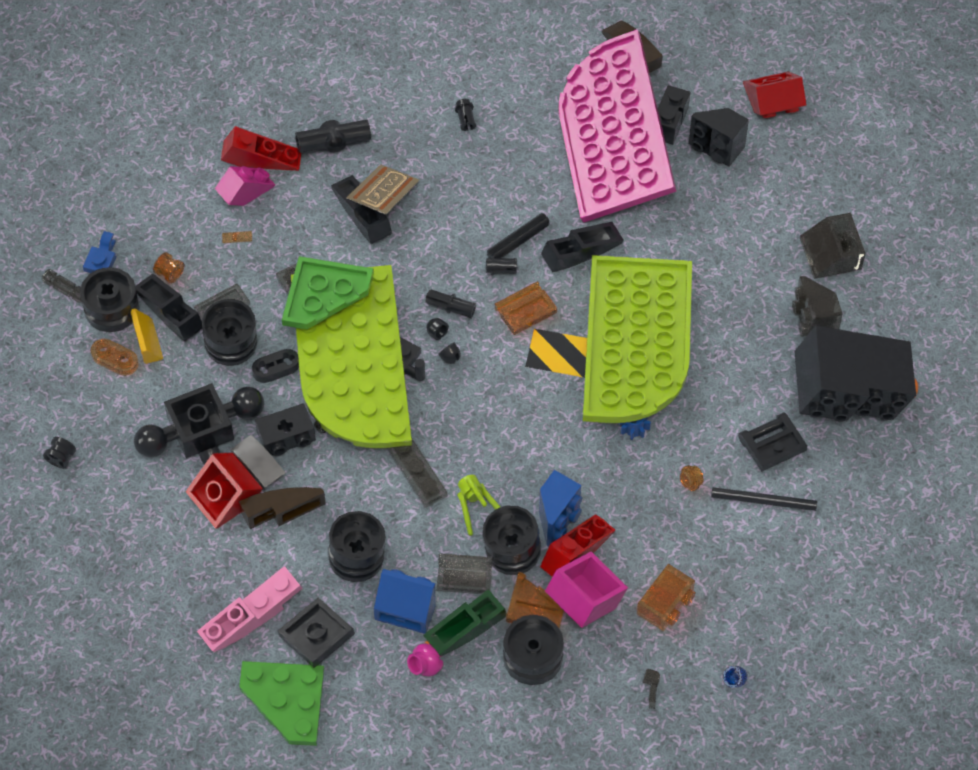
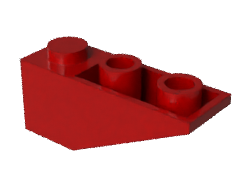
[221,126,301,171]
[540,514,615,577]

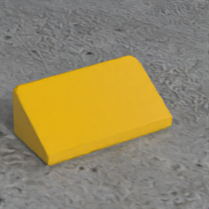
[131,309,163,364]

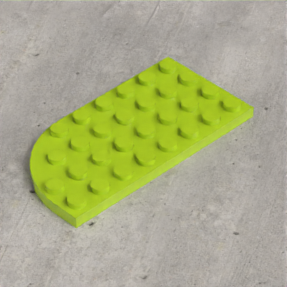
[583,255,692,423]
[291,265,412,448]

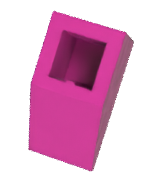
[215,166,275,206]

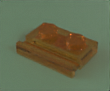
[495,281,557,335]

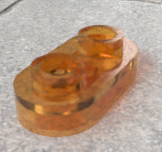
[90,339,139,376]

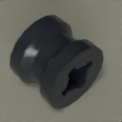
[43,436,76,469]

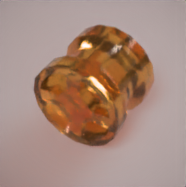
[153,252,185,284]

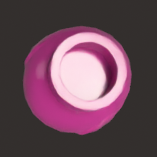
[407,641,443,677]

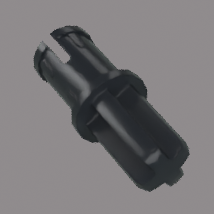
[425,289,476,318]

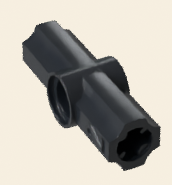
[295,120,371,153]

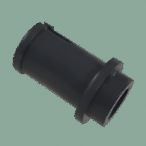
[455,99,476,131]
[486,256,517,276]

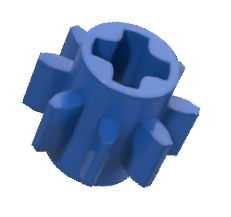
[618,417,651,440]

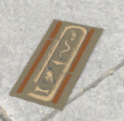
[346,164,420,214]

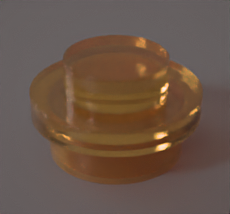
[680,465,704,491]

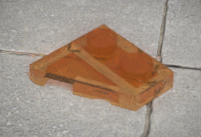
[506,572,565,629]

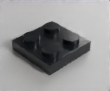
[278,597,355,668]

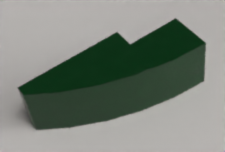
[423,589,507,656]

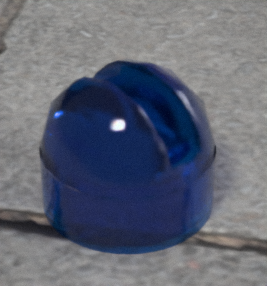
[723,666,748,688]

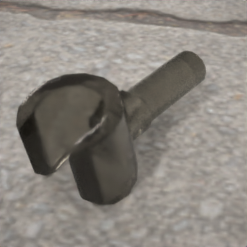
[643,669,660,709]

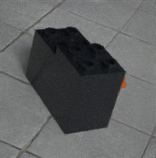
[794,325,919,422]

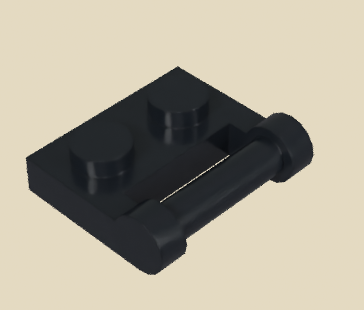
[738,412,808,472]

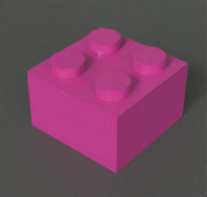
[545,552,628,628]

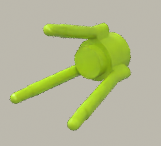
[457,474,500,536]

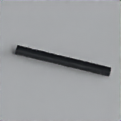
[711,487,817,511]

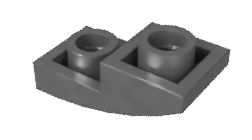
[230,435,285,490]

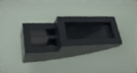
[331,175,392,244]
[541,222,624,272]
[135,274,202,341]

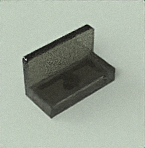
[437,553,492,594]

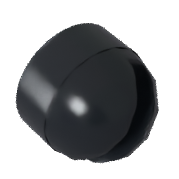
[426,318,449,340]
[438,342,461,364]
[198,446,221,465]

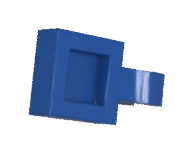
[83,231,116,273]

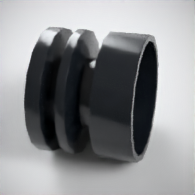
[202,299,257,366]
[482,505,541,575]
[328,511,386,582]

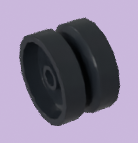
[80,267,140,333]
[503,615,564,685]

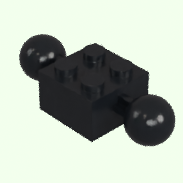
[134,383,264,458]

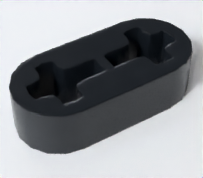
[252,349,299,383]

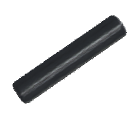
[487,213,550,258]

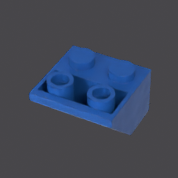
[539,470,583,547]
[374,569,436,634]

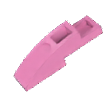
[197,566,303,652]

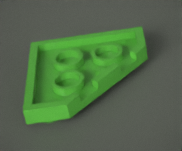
[282,256,374,329]
[239,661,324,746]

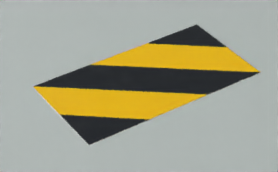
[525,329,587,378]

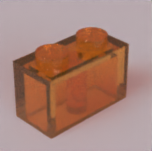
[637,564,696,631]

